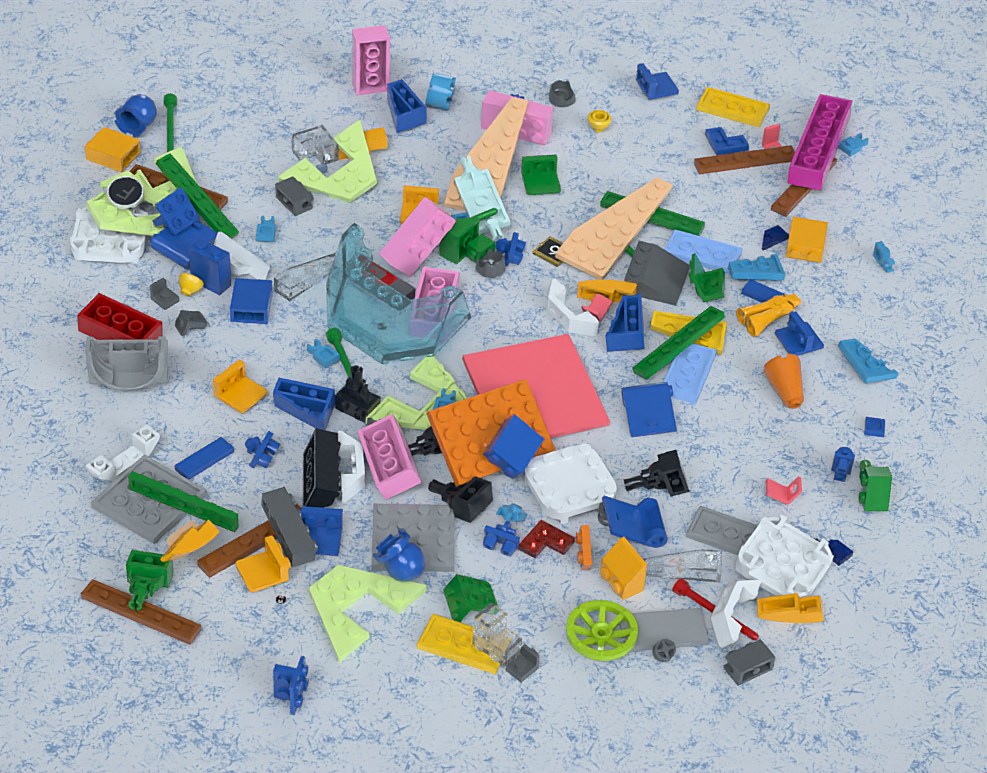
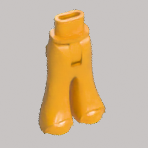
[736,293,801,337]

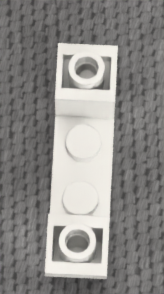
[547,279,599,336]
[86,425,160,481]
[337,431,365,503]
[711,580,761,648]

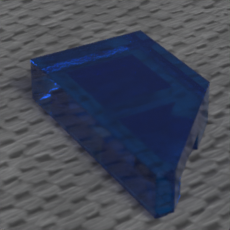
[762,225,789,251]
[815,539,854,566]

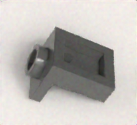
[150,278,179,310]
[175,310,207,336]
[506,644,540,683]

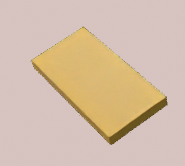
[696,87,770,128]
[417,614,511,675]

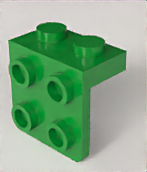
[521,154,561,195]
[689,253,725,302]
[443,574,499,622]

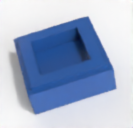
[864,417,885,438]

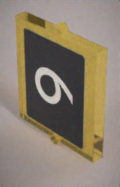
[532,236,563,267]

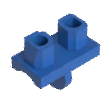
[495,232,526,266]
[245,431,280,468]
[831,447,855,482]
[483,521,521,557]

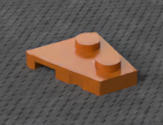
[576,525,592,570]

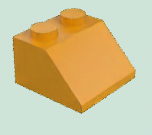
[600,537,647,600]

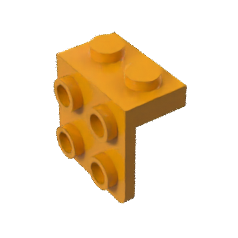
[400,185,439,224]
[213,359,267,413]
[236,535,291,592]

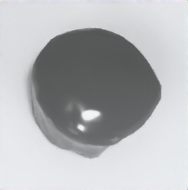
[549,80,576,107]
[475,249,505,278]

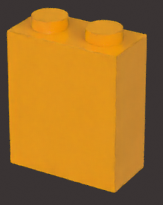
[84,127,141,172]
[786,216,828,263]

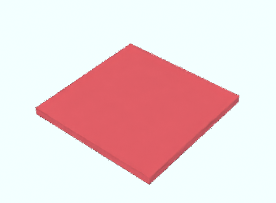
[462,334,610,438]

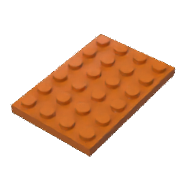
[426,379,556,487]

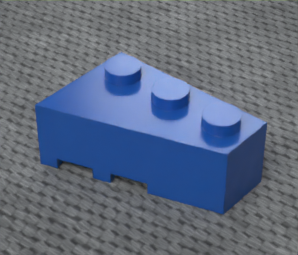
[387,79,427,133]
[605,294,645,352]
[273,377,335,430]

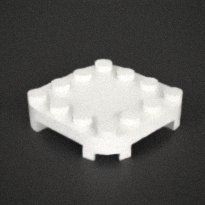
[70,205,148,264]
[523,443,617,523]
[735,515,834,598]

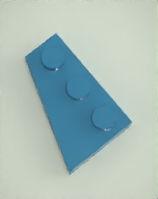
[728,254,785,281]
[838,338,899,383]

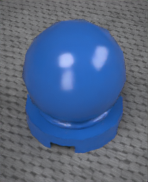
[114,94,157,137]
[372,529,425,582]

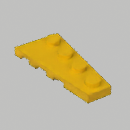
[650,310,727,356]

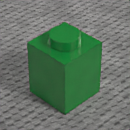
[466,234,495,263]

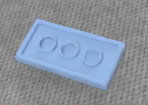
[664,229,742,274]
[663,344,717,404]

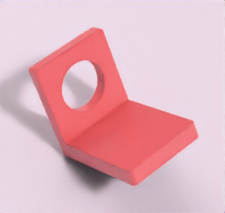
[762,124,782,149]
[581,293,613,323]
[765,476,802,505]

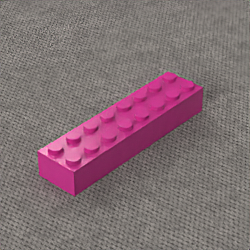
[787,94,853,190]

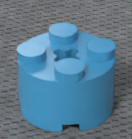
[425,72,456,110]

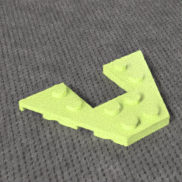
[278,120,377,203]
[100,147,197,207]
[86,170,167,236]
[366,351,467,430]
[309,565,427,663]

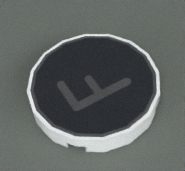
[107,176,144,210]

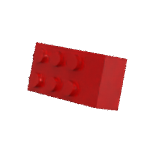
[77,293,163,340]

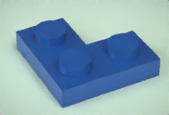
[705,127,749,155]

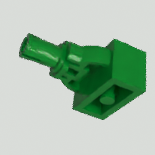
[858,460,892,511]
[126,550,174,610]

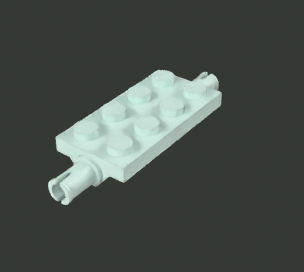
[454,156,510,242]

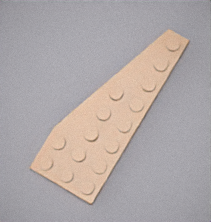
[444,97,528,211]
[555,177,672,280]

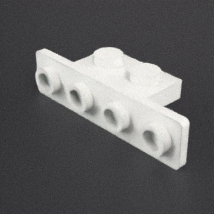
[214,232,270,280]

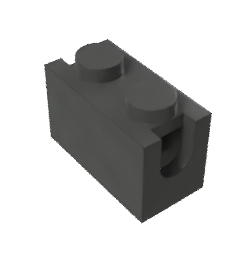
[275,176,314,216]
[724,639,775,686]

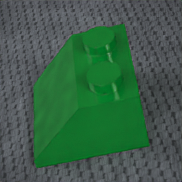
[439,217,480,265]

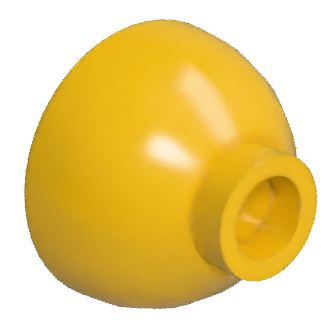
[588,110,611,133]
[179,273,204,297]

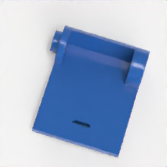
[150,221,217,270]
[621,382,677,438]
[602,495,668,548]

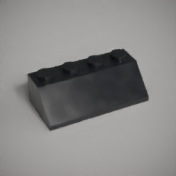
[302,428,341,508]

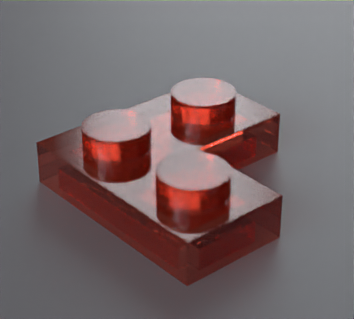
[518,520,575,559]

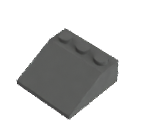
[624,241,690,306]

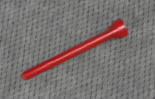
[672,578,759,641]

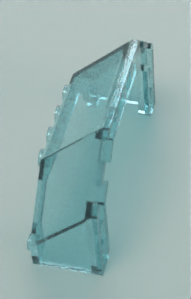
[326,223,472,364]

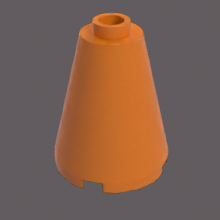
[763,354,804,409]

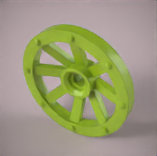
[566,600,638,661]

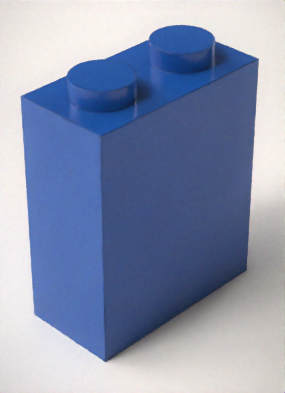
[189,238,231,295]
[230,278,273,324]
[483,414,544,479]

